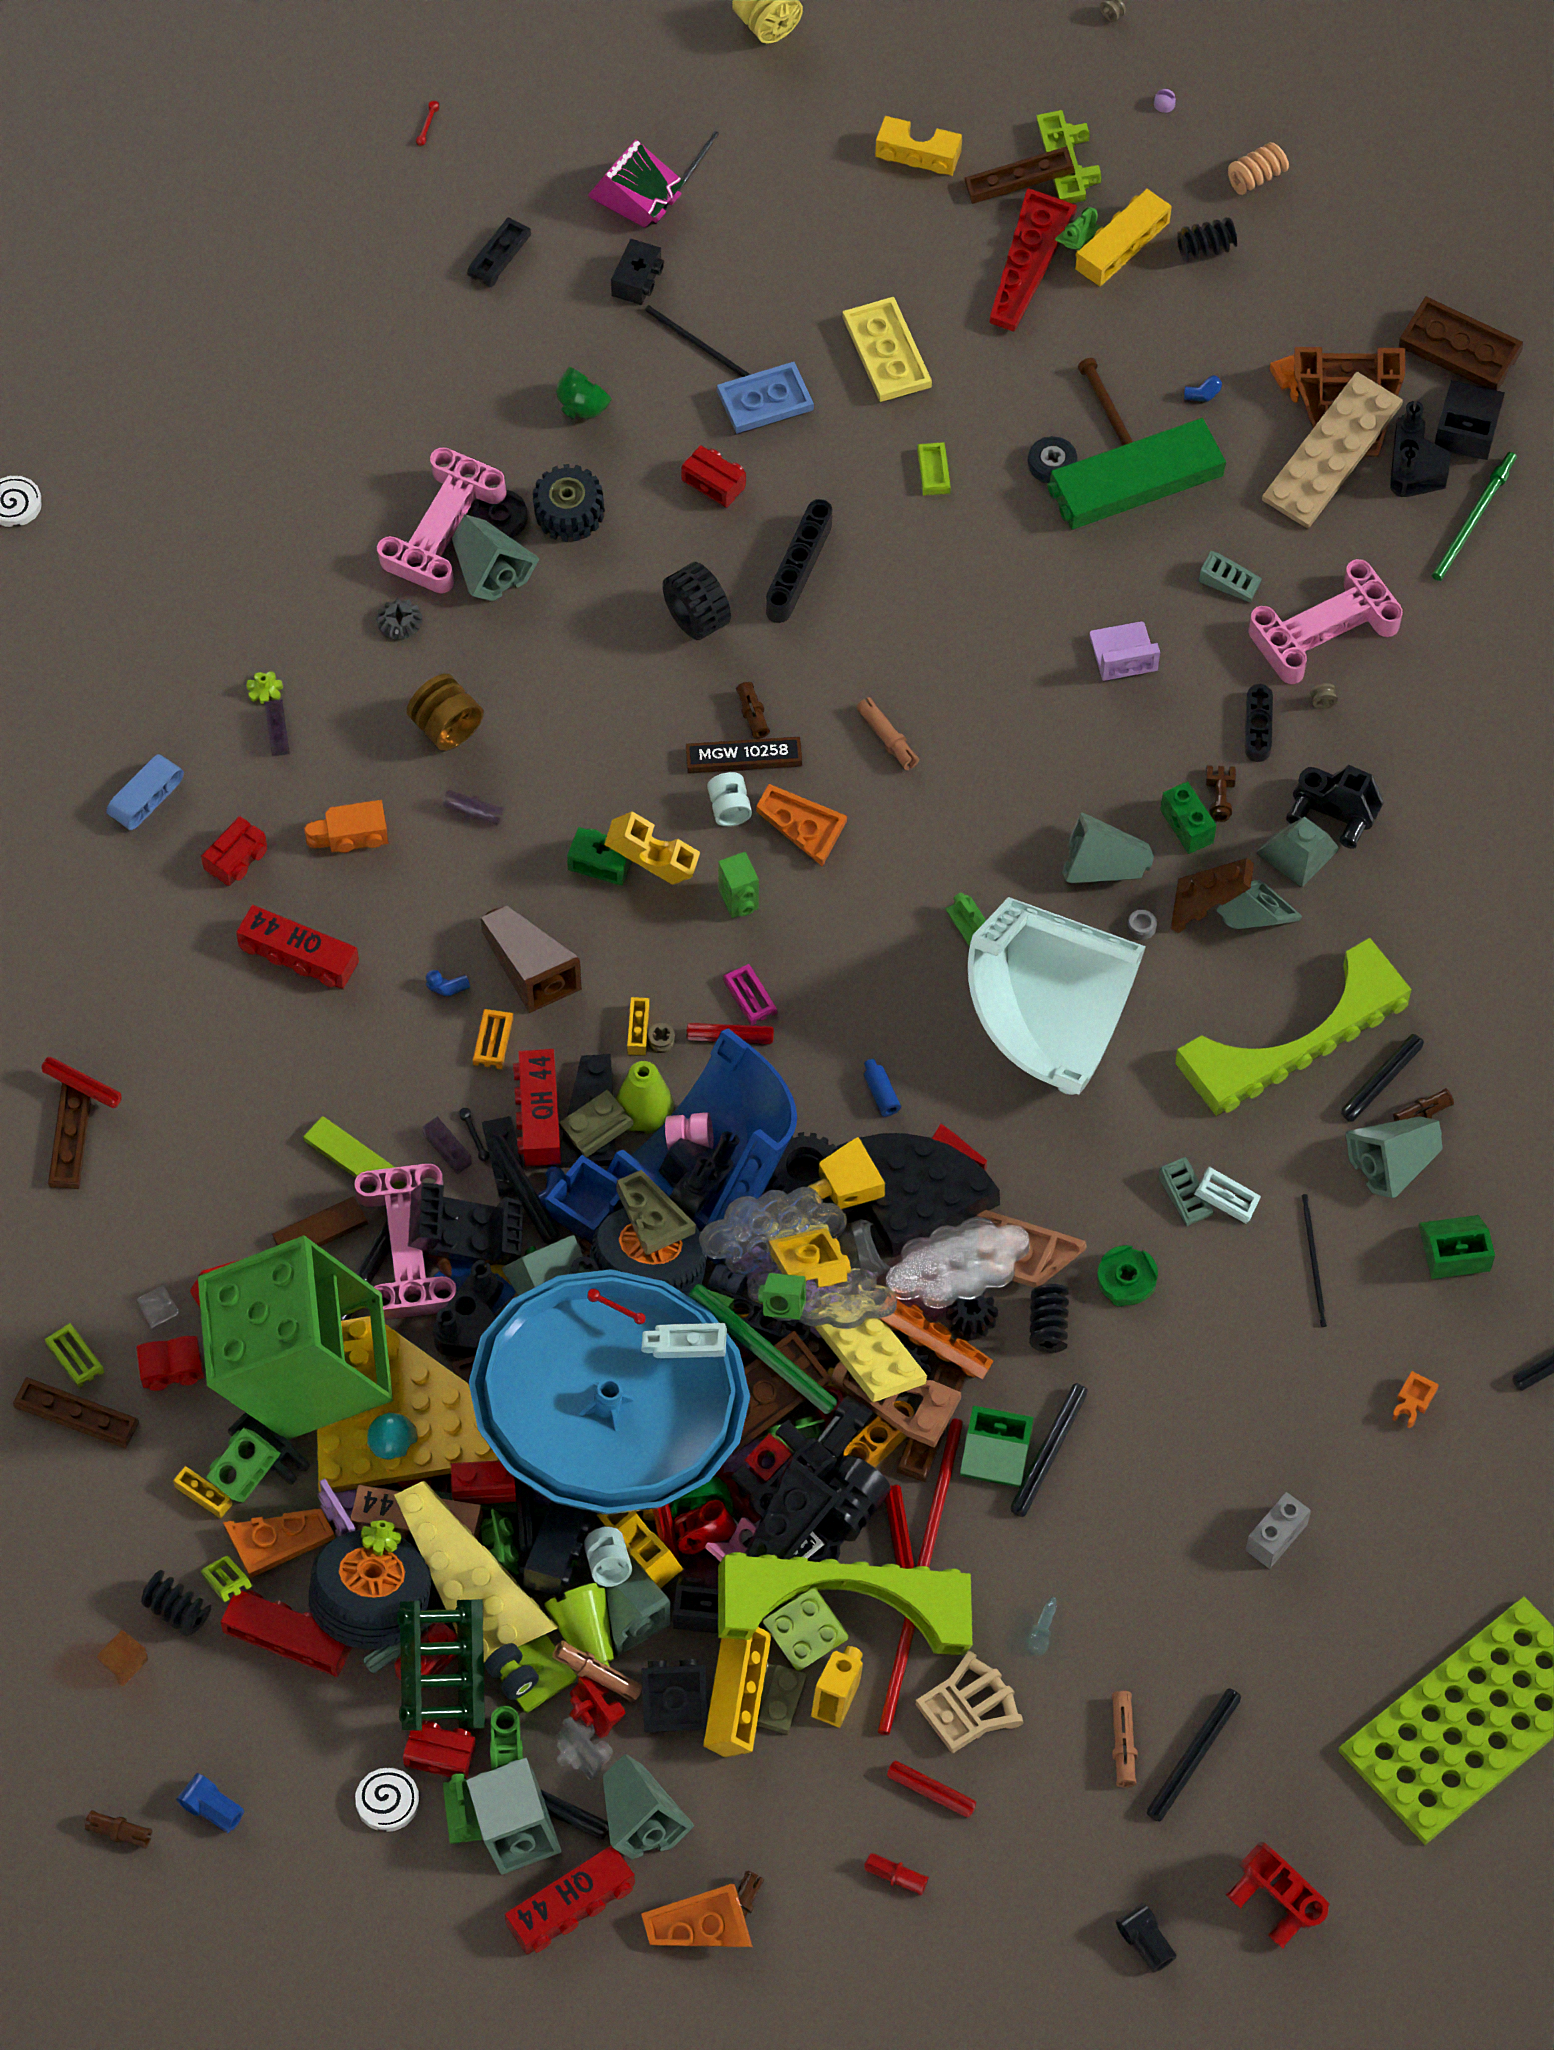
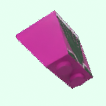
[588,139,685,228]

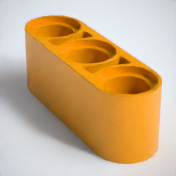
[843,1401,914,1468]

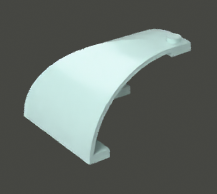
[968,897,1146,1095]

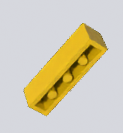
[1075,189,1172,287]
[703,1627,772,1758]

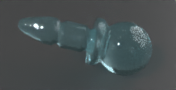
[1024,1597,1056,1656]

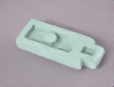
[641,1323,727,1358]

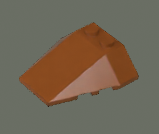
[1294,347,1405,457]

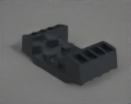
[408,1183,523,1265]

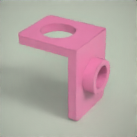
[705,1518,757,1562]

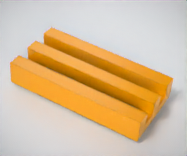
[473,1009,513,1069]

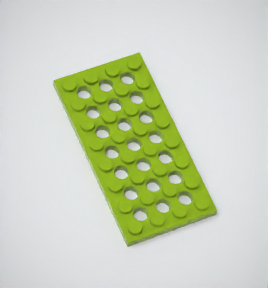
[1338,1596,1554,1845]

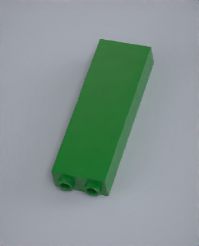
[1047,417,1226,530]

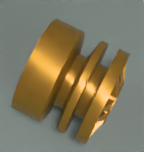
[407,673,484,751]

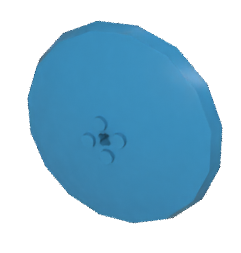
[469,1269,750,1515]

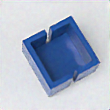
[545,1155,624,1244]

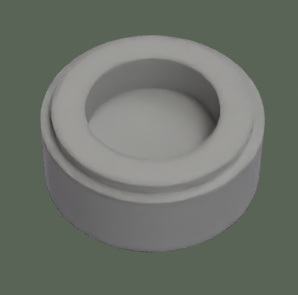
[1127,910,1157,940]

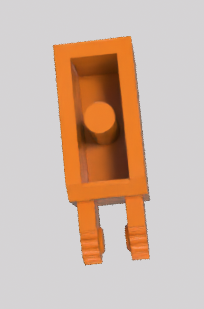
[304,800,389,853]

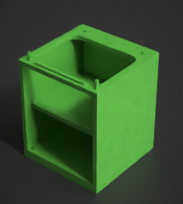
[198,1236,393,1440]

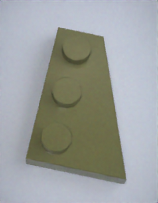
[616,1170,696,1255]

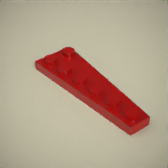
[989,188,1077,332]

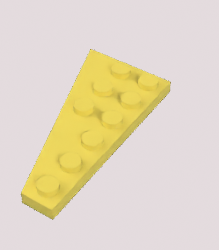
[394,1481,559,1662]

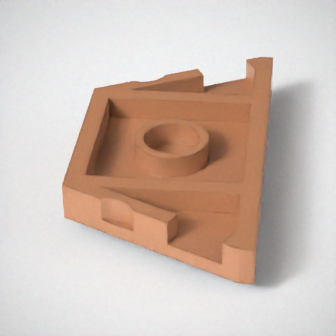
[977,1210,1087,1288]

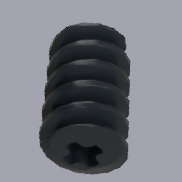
[1177,217,1237,262]
[1029,1284,1069,1353]
[141,1570,211,1636]

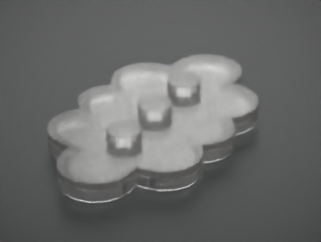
[699,1187,847,1274]
[886,1217,1030,1308]
[747,1268,897,1329]

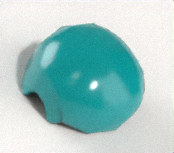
[367,1412,417,1460]

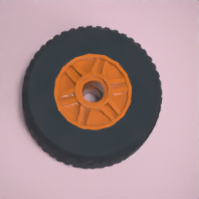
[589,1208,707,1296]
[308,1530,431,1649]

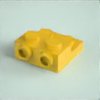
[769,1228,851,1288]

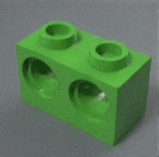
[718,851,759,918]
[206,1428,281,1503]

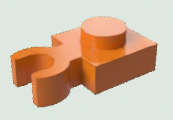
[1269,354,1300,403]
[1392,1371,1439,1428]

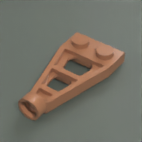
[831,1361,961,1448]

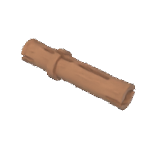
[856,697,919,770]
[552,1640,642,1702]
[1112,1691,1138,1788]

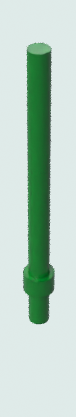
[1432,452,1517,581]

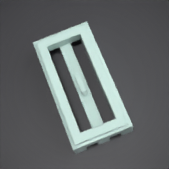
[1194,1167,1261,1224]

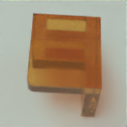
[97,1630,148,1686]

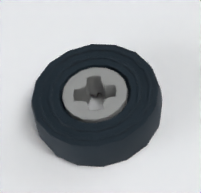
[1028,436,1078,483]

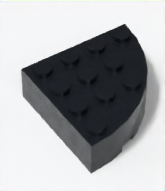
[836,1133,1000,1258]

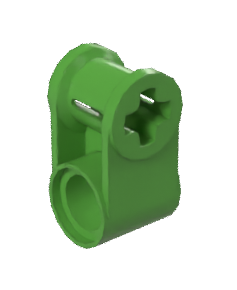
[490,1706,523,1770]

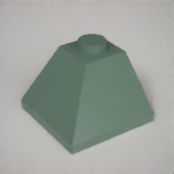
[1216,880,1302,929]

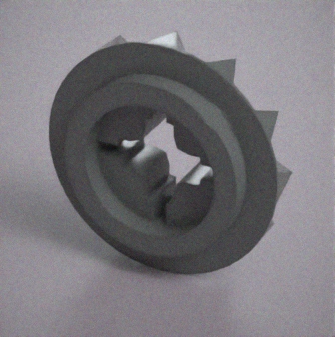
[377,598,422,639]

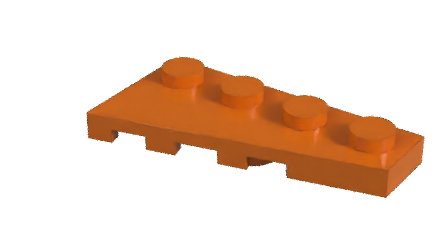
[877,1290,993,1380]

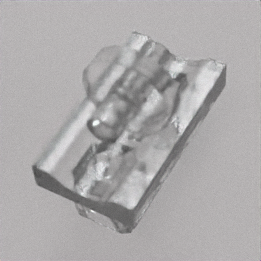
[556,1716,613,1780]

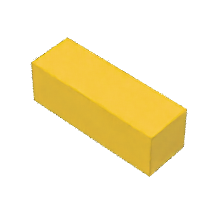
[627,997,650,1055]
[173,1466,233,1519]

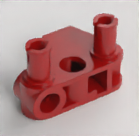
[1225,1841,1330,1949]

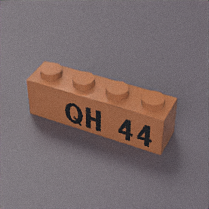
[350,1485,483,1540]

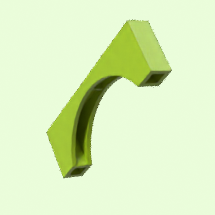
[1175,938,1412,1116]
[718,1552,973,1656]

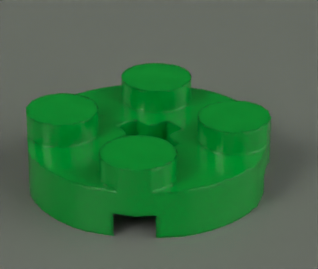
[1097,1245,1158,1307]

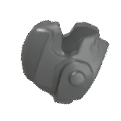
[836,1220,892,1280]

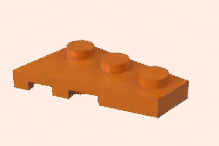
[756,784,847,867]
[223,1508,335,1578]
[641,1884,753,1947]

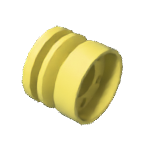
[732,0,803,44]

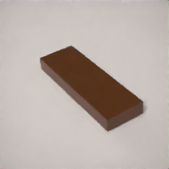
[272,1196,368,1247]

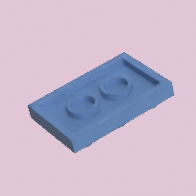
[717,362,814,434]

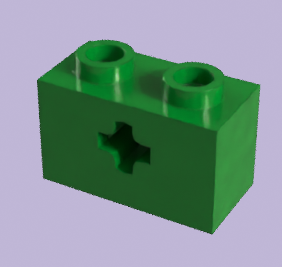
[1160,781,1217,854]
[567,827,632,886]

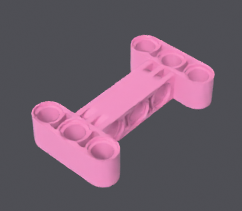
[377,447,507,593]
[1249,559,1402,684]
[355,1164,457,1320]

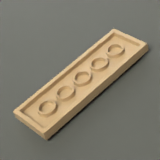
[1262,372,1403,529]

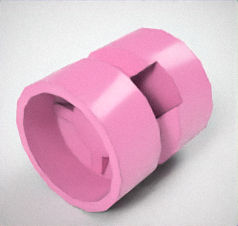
[665,1112,714,1150]

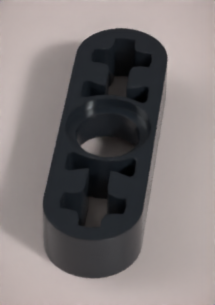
[1245,684,1273,762]

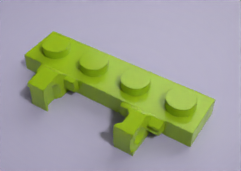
[1036,110,1101,203]

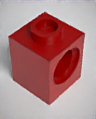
[744,1433,794,1482]

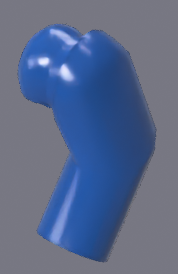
[1184,375,1222,402]
[426,970,470,996]
[537,1167,566,1207]

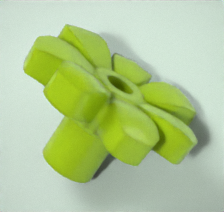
[246,671,283,704]
[361,1520,401,1556]

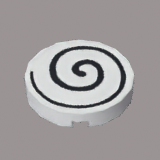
[0,476,42,527]
[355,1768,419,1832]

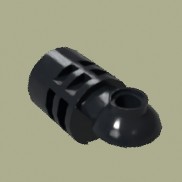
[808,1455,891,1562]

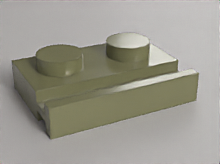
[559,1090,634,1157]
[757,1662,807,1735]

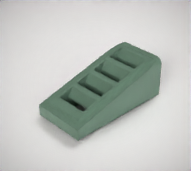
[1199,550,1262,603]
[1158,1157,1214,1226]

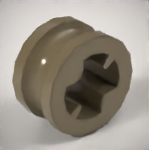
[1100,0,1126,22]
[1310,683,1338,709]
[648,1023,675,1053]

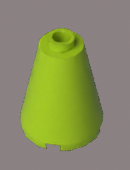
[616,1061,674,1134]
[544,1583,614,1667]

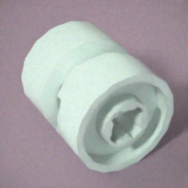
[707,772,752,827]
[584,1527,632,1587]

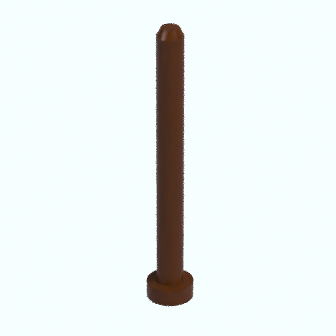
[1078,358,1133,446]

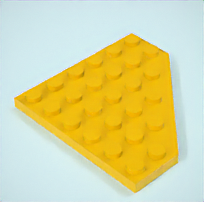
[317,1316,500,1493]

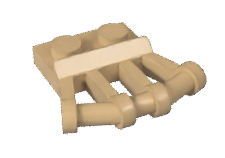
[915,1651,1024,1754]

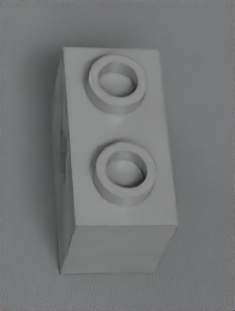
[1245,1492,1311,1569]

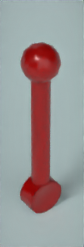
[416,101,439,146]
[587,1289,646,1325]

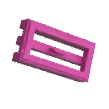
[723,964,777,1026]

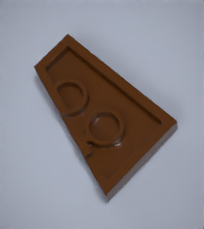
[1171,858,1254,933]

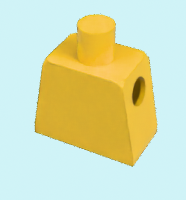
[808,1137,885,1209]
[811,1646,863,1728]

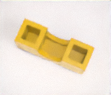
[875,116,962,176]
[604,811,700,885]
[597,1511,683,1589]

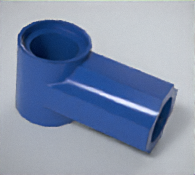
[176,1773,244,1834]

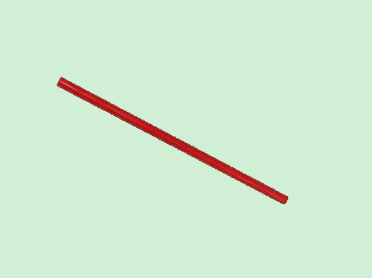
[878,1418,963,1736]

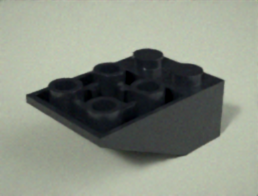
[1434,380,1505,460]
[673,1540,720,1633]

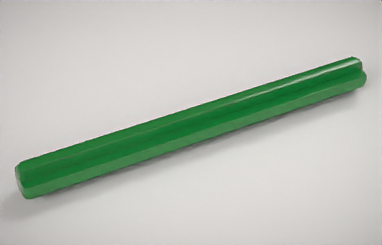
[689,1284,838,1414]

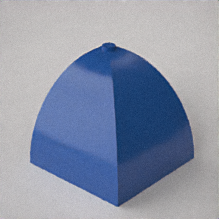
[607,1028,797,1265]

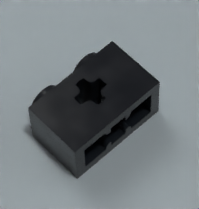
[611,239,664,305]

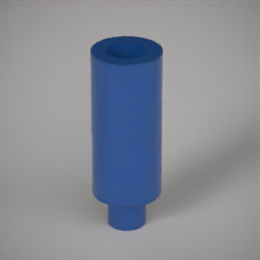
[864,1059,901,1117]

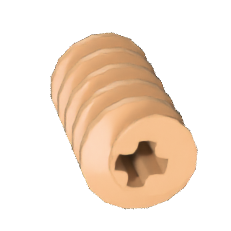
[1228,142,1289,195]

